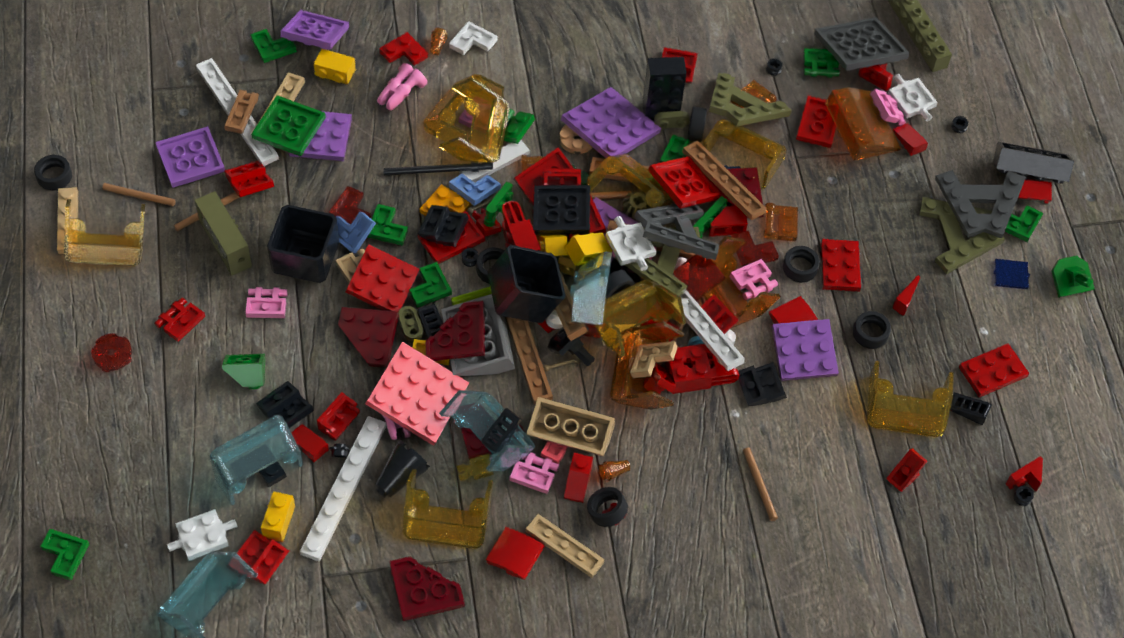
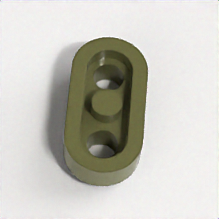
[654,111,690,129]
[398,306,423,342]

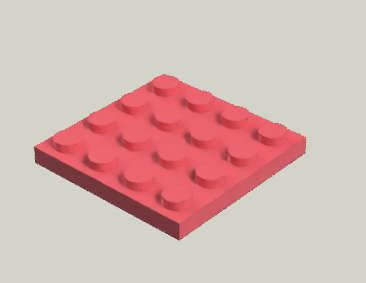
[365,342,469,446]

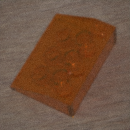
[825,87,901,160]

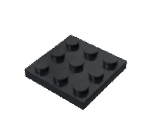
[533,185,590,235]

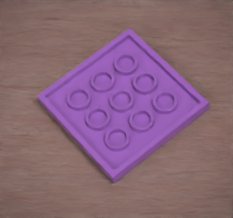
[561,87,661,163]

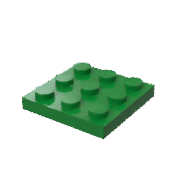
[251,95,326,157]

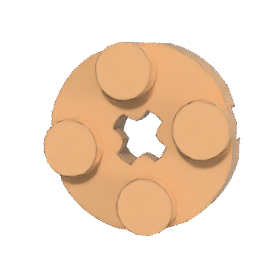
[560,125,593,154]

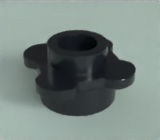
[329,443,350,458]

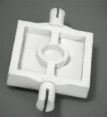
[888,74,937,121]
[605,216,656,271]
[167,509,237,561]

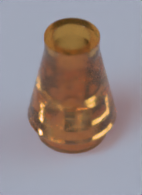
[430,28,448,55]
[599,460,630,481]

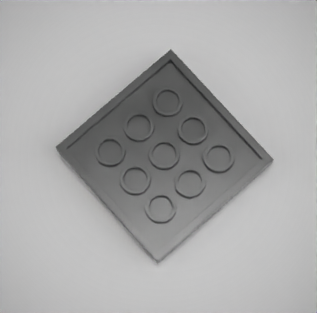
[814,17,909,71]

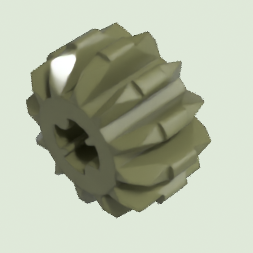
[622,190,653,220]

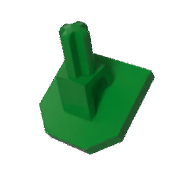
[1051,255,1095,298]

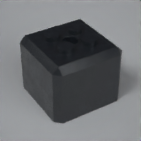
[267,205,339,283]
[487,245,566,324]

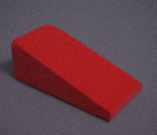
[892,123,928,156]
[893,275,920,316]
[287,424,329,462]

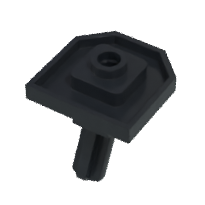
[548,325,595,366]

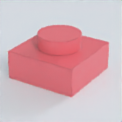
[541,441,568,464]

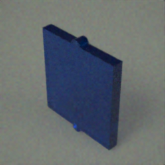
[993,259,1030,290]

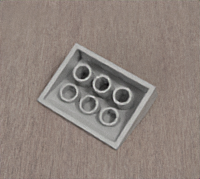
[441,294,515,376]

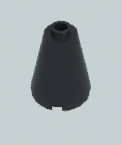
[375,441,430,498]

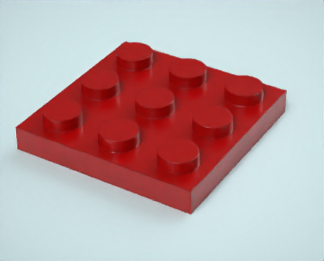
[648,156,721,209]
[345,244,420,312]

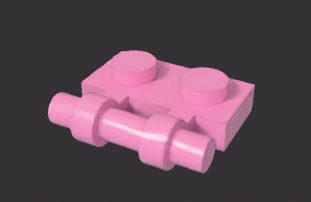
[870,89,906,126]
[729,259,778,300]
[245,287,287,318]
[510,451,559,494]

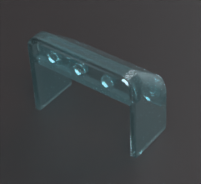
[570,252,612,325]
[439,390,535,471]
[210,415,303,505]
[157,551,258,638]

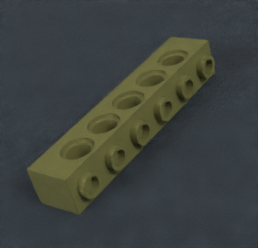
[888,0,952,72]

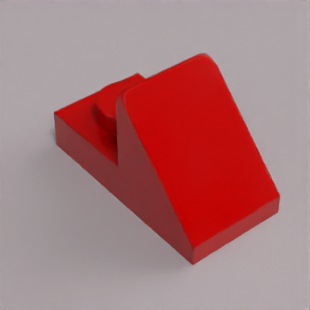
[858,63,893,91]
[643,363,676,395]
[886,448,928,492]
[1006,456,1043,492]

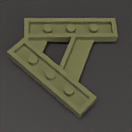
[709,73,792,126]
[919,197,1005,275]
[615,227,700,301]

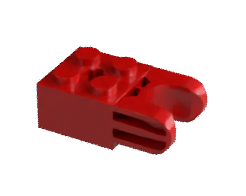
[502,201,541,251]
[664,344,739,394]

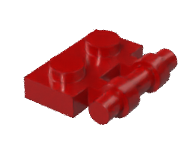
[154,297,205,342]

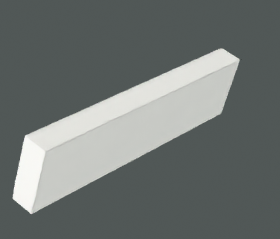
[459,140,530,183]

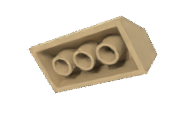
[527,397,615,457]

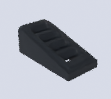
[417,304,443,339]
[946,392,992,425]
[481,408,522,453]

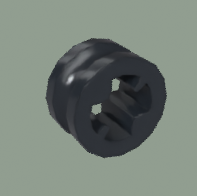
[766,59,783,76]
[951,116,968,133]
[462,248,479,267]
[1014,486,1034,506]

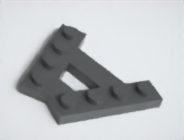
[935,170,1026,239]
[634,204,720,260]

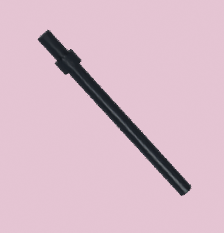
[384,161,493,175]

